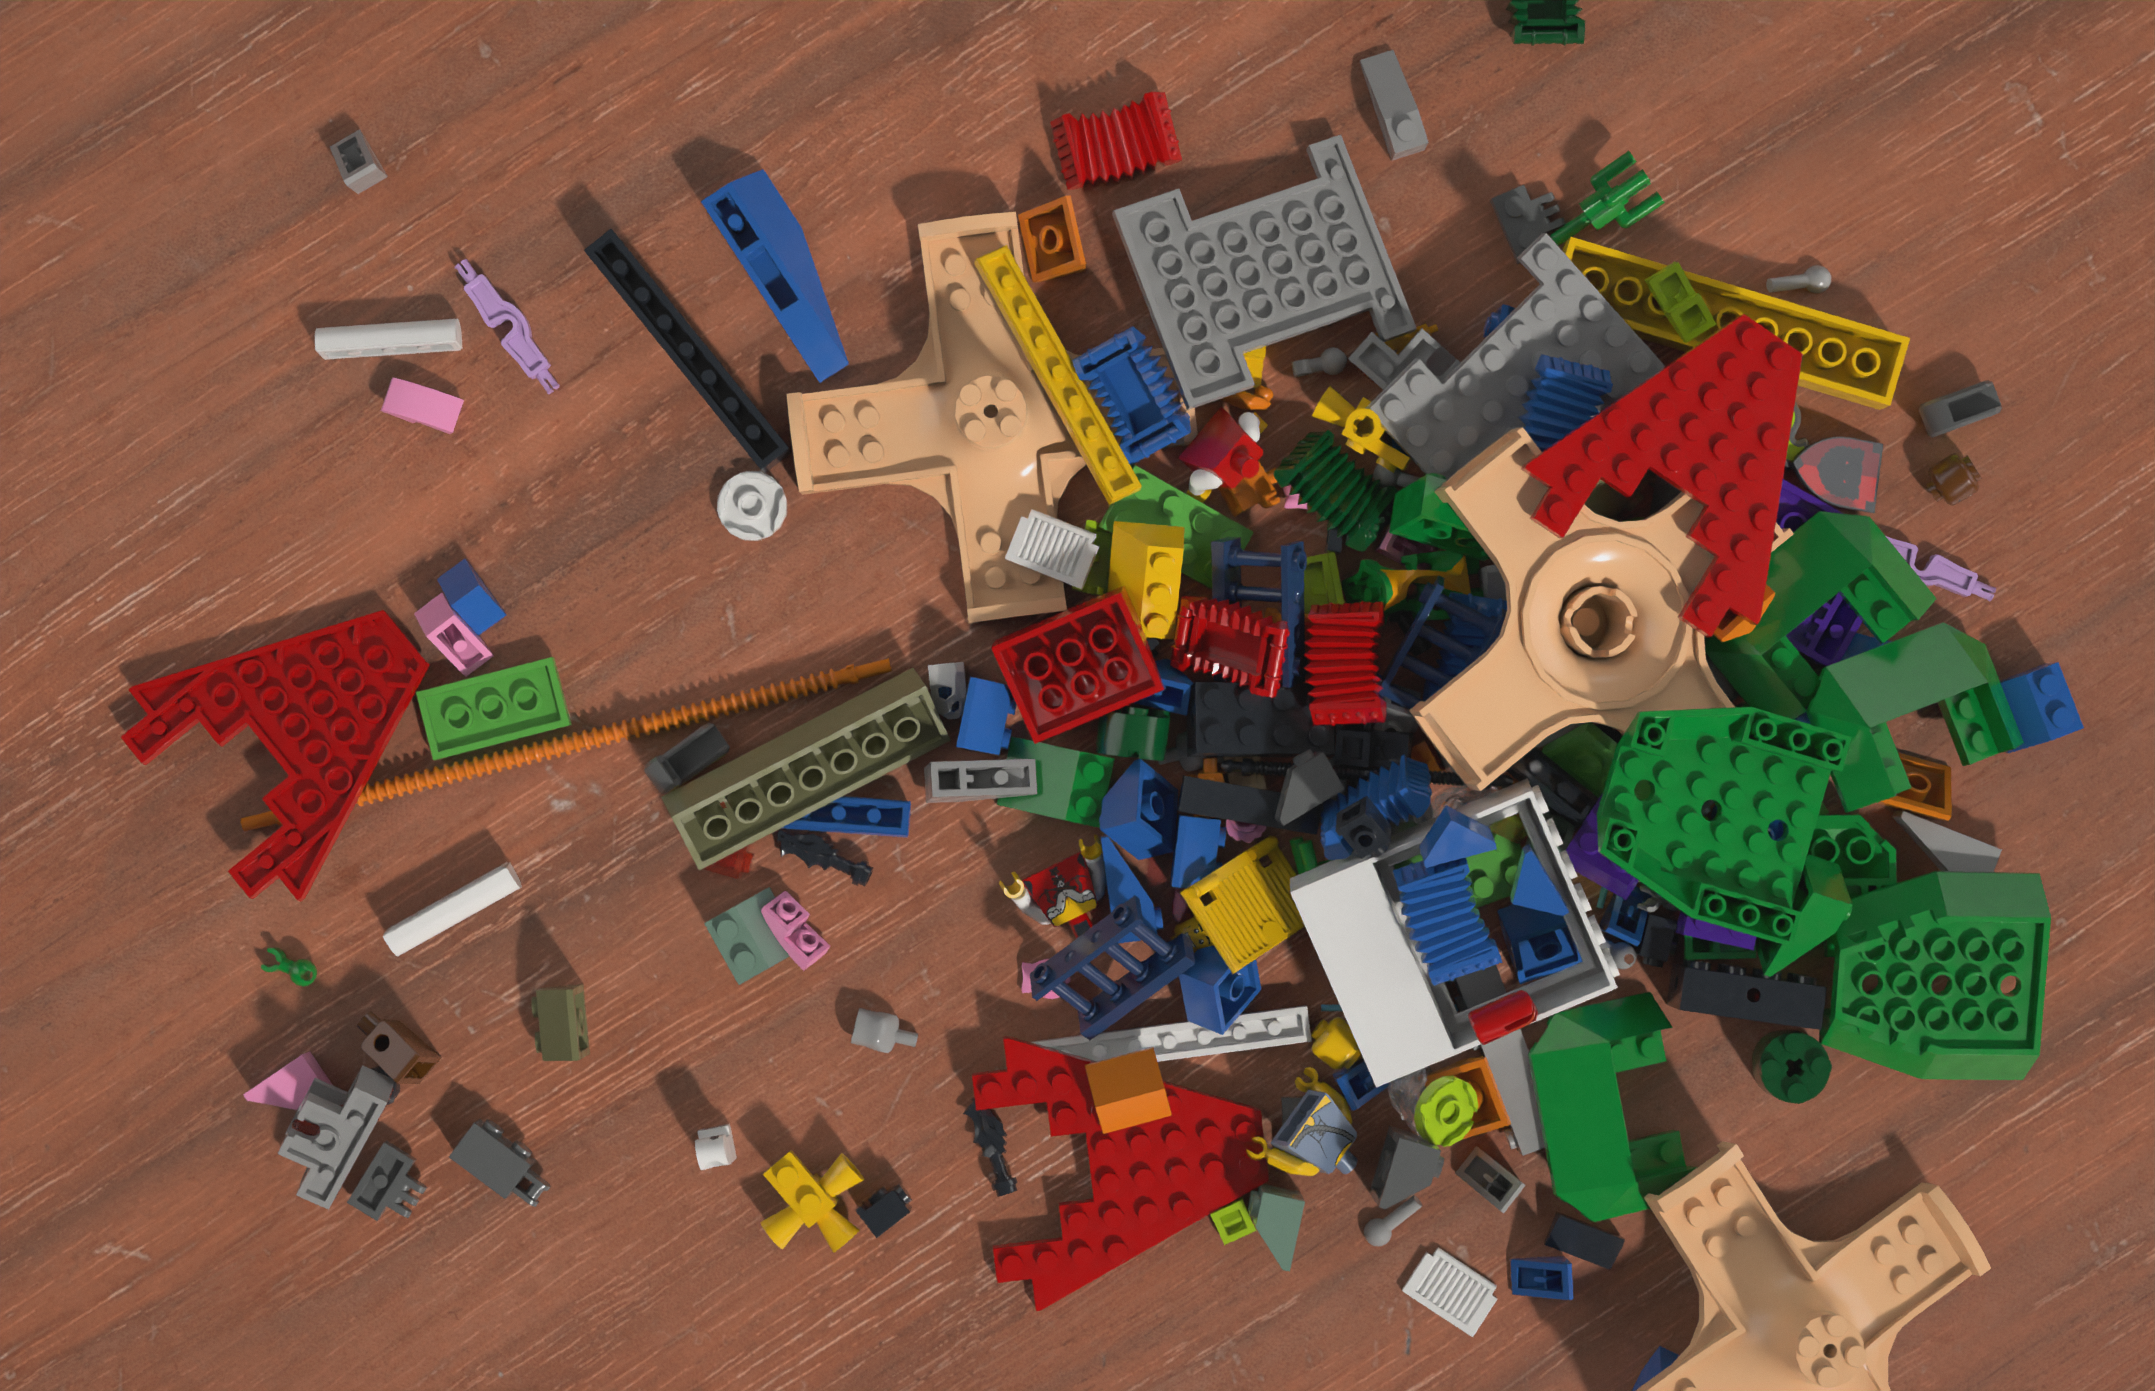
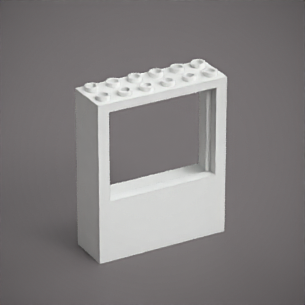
[1290,779,1620,1087]

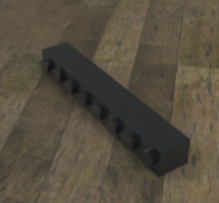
[584,228,792,474]

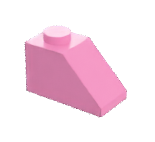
[414,593,493,677]
[243,1052,332,1110]

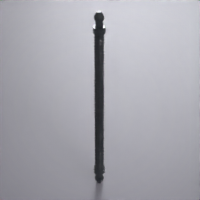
[1221,758,1513,790]

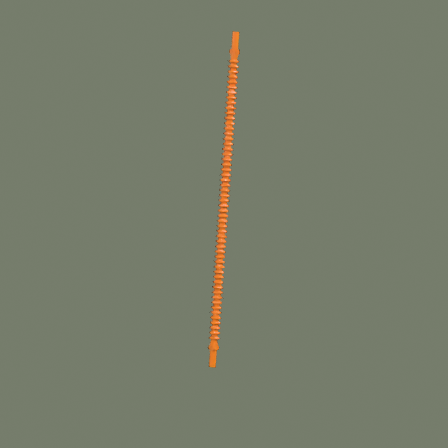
[241,658,892,832]

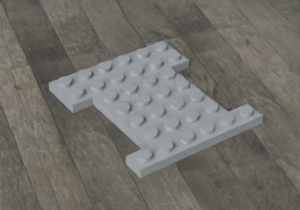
[1112,135,1417,410]
[1366,233,1665,480]

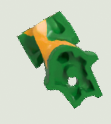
[1341,550,1484,628]

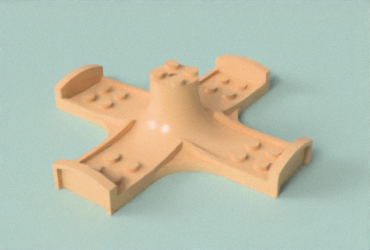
[786,212,1198,624]
[1409,427,1794,791]
[1635,1141,1991,1391]

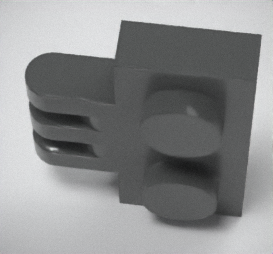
[1490,185,1566,264]
[347,1141,427,1221]

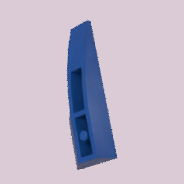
[701,169,849,383]

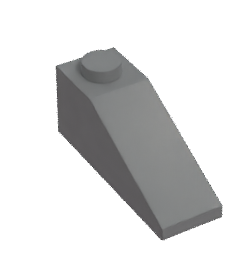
[1359,50,1429,161]
[924,759,1037,803]
[1892,810,2002,872]

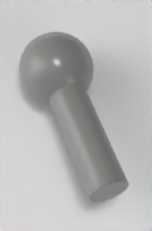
[1766,265,1831,293]
[1373,464,1421,488]
[1364,1195,1423,1247]

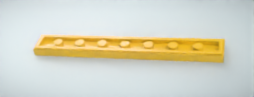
[974,245,1142,505]

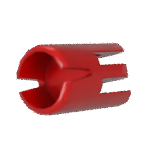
[1468,990,1538,1045]

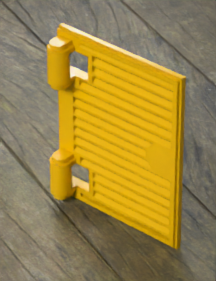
[1180,835,1305,974]

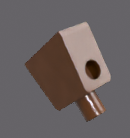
[357,1011,442,1084]

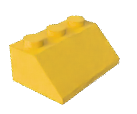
[1107,521,1185,640]

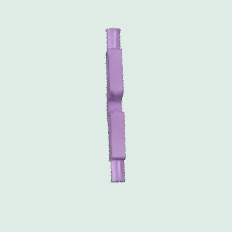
[455,259,560,394]
[1886,536,1996,601]

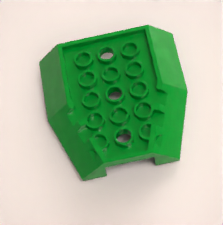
[1597,707,1852,947]
[1819,871,2051,1080]

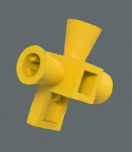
[1312,386,1411,473]
[760,1150,864,1253]

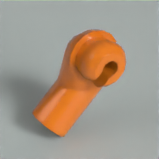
[1220,385,1274,410]

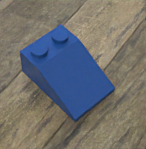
[1101,835,1163,944]

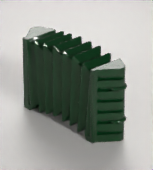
[1505,0,1585,46]
[1274,429,1398,552]

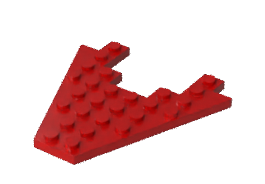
[1521,314,1803,637]
[121,610,430,902]
[972,1036,1269,1311]

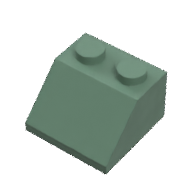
[704,887,789,985]
[1247,1184,1305,1272]

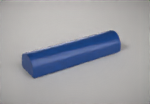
[782,796,911,838]

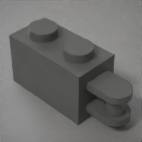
[449,1119,551,1207]

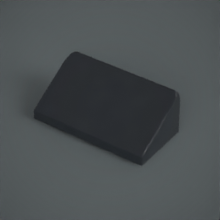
[1544,1211,1625,1270]

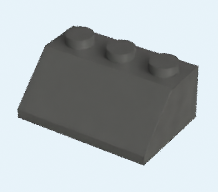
[1369,1125,1444,1209]

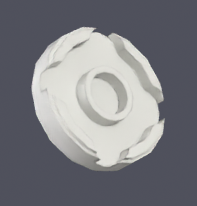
[717,471,787,541]

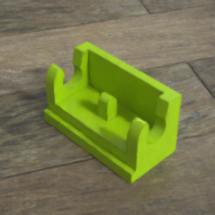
[1072,519,1113,596]
[1304,552,1344,614]

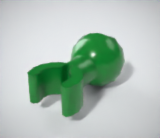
[261,948,317,987]

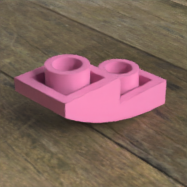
[381,377,464,434]
[761,891,830,971]

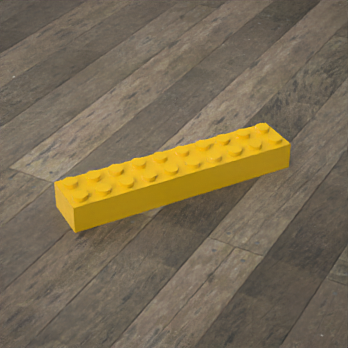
[1562,237,1910,410]

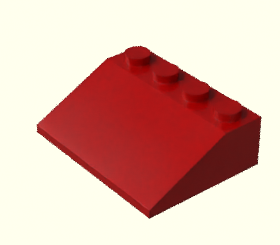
[991,586,1165,744]

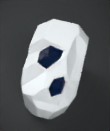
[928,662,967,719]

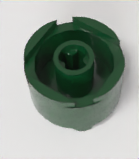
[1096,706,1171,761]
[1752,1029,1832,1104]

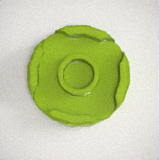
[1414,1076,1478,1147]

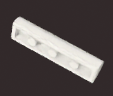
[315,319,463,360]
[383,862,522,956]

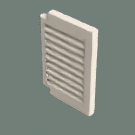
[1005,509,1099,589]
[1402,1247,1497,1337]

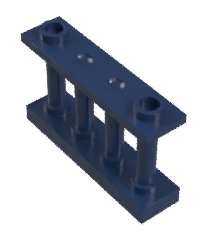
[1211,537,1308,687]
[1376,575,1507,709]
[1030,895,1195,1041]

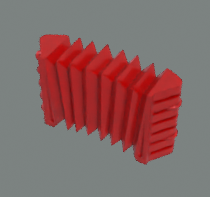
[1050,91,1182,190]
[1170,596,1290,698]
[1304,601,1387,726]

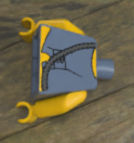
[1246,1067,1358,1176]

